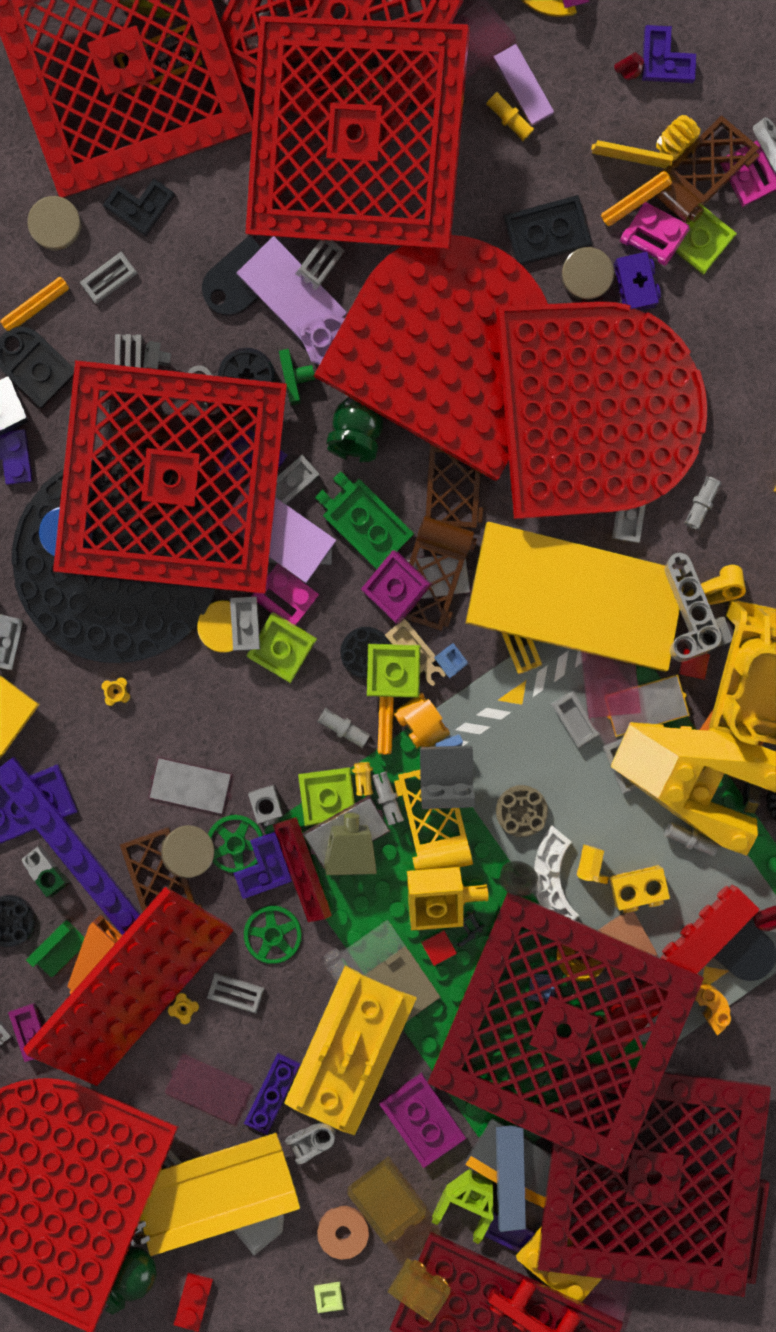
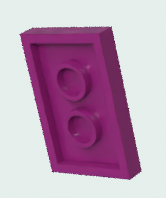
[379,1072,466,1168]

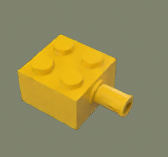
[407,867,488,931]

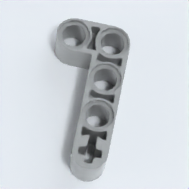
[664,553,722,662]

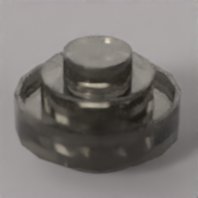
[499,861,538,896]

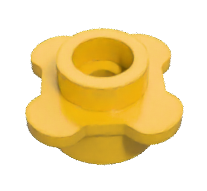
[102,677,130,706]
[168,993,199,1024]

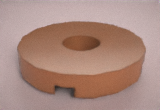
[317,1206,369,1260]

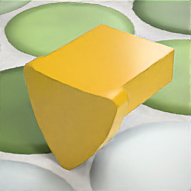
[577,844,609,884]

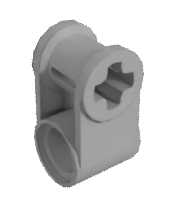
[285,1121,336,1165]

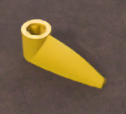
[684,565,746,605]

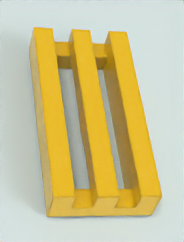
[501,632,542,675]

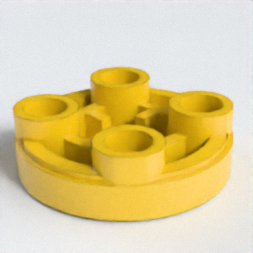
[197,600,233,652]

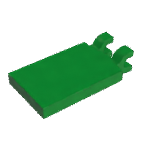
[315,471,414,569]

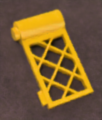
[394,770,473,870]

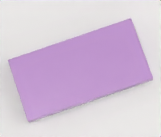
[236,236,347,342]
[223,482,336,583]

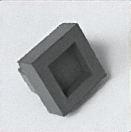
[143,341,172,369]

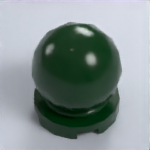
[326,397,383,463]
[105,1246,157,1315]

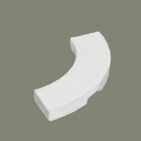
[534,825,579,920]

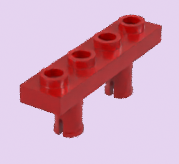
[488,1278,582,1332]

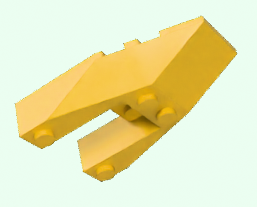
[611,722,776,856]

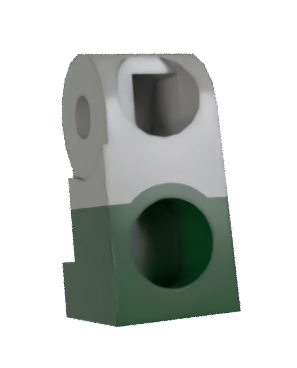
[22,846,71,897]

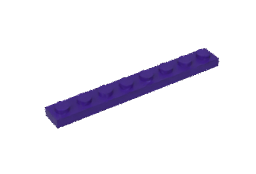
[0,757,141,935]

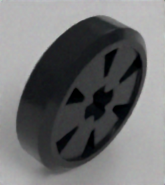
[218,348,275,382]

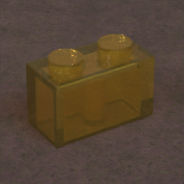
[388,1258,451,1323]

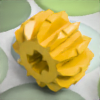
[656,115,701,161]

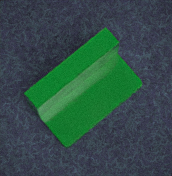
[26,920,85,977]

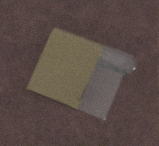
[323,920,440,1022]

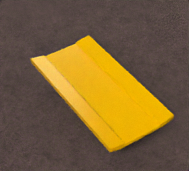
[284,965,417,1135]
[140,1133,300,1256]

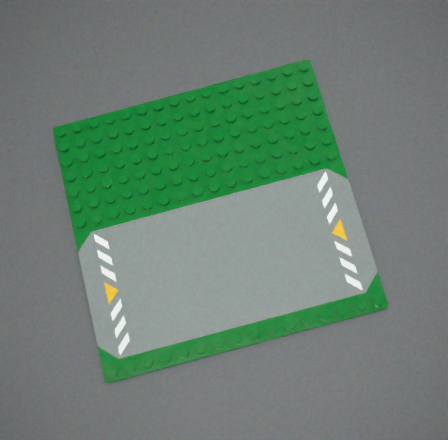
[265,640,776,1141]

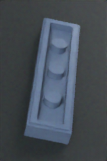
[496,1125,526,1232]

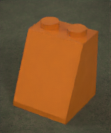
[67,915,122,994]

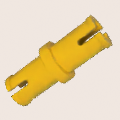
[486,92,534,141]

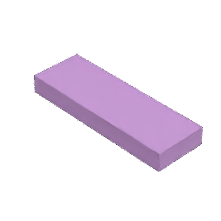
[493,44,554,126]

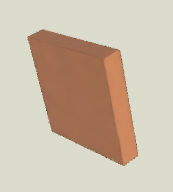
[598,912,658,978]

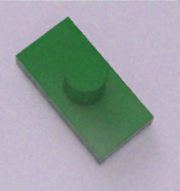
[279,349,315,406]

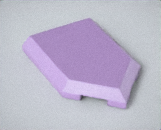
[297,313,345,365]

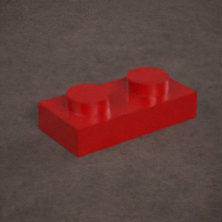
[174,1273,213,1332]

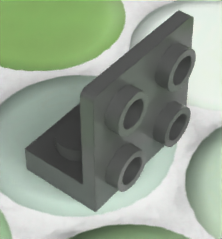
[420,746,475,809]

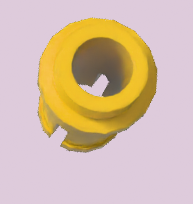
[352,762,373,796]

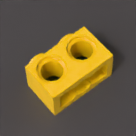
[609,865,670,913]

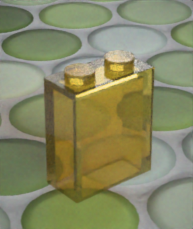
[347,1156,427,1244]

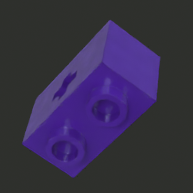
[613,252,661,311]

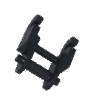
[446,910,485,947]

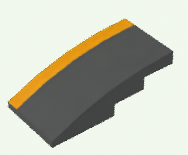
[465,1117,551,1208]

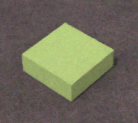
[314,1282,344,1313]

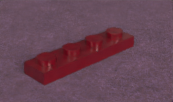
[273,817,332,923]

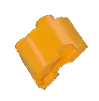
[394,693,450,748]
[695,982,731,1036]

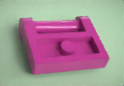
[720,140,776,207]
[620,202,690,266]
[252,563,319,625]

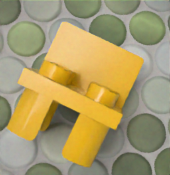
[709,600,776,745]

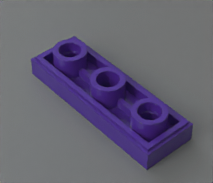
[244,1053,301,1135]

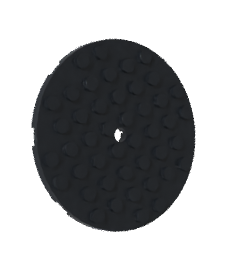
[11,455,221,663]

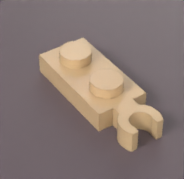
[385,619,446,686]

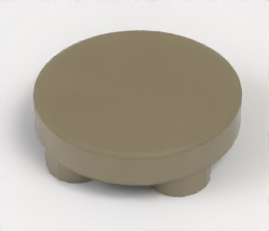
[28,196,82,251]
[561,247,614,301]
[496,785,548,837]
[161,825,214,878]

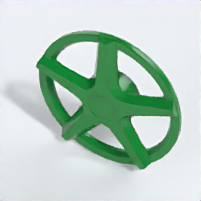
[208,815,263,873]
[244,906,302,964]

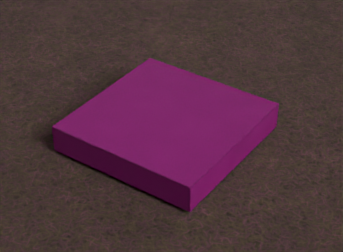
[361,550,432,624]

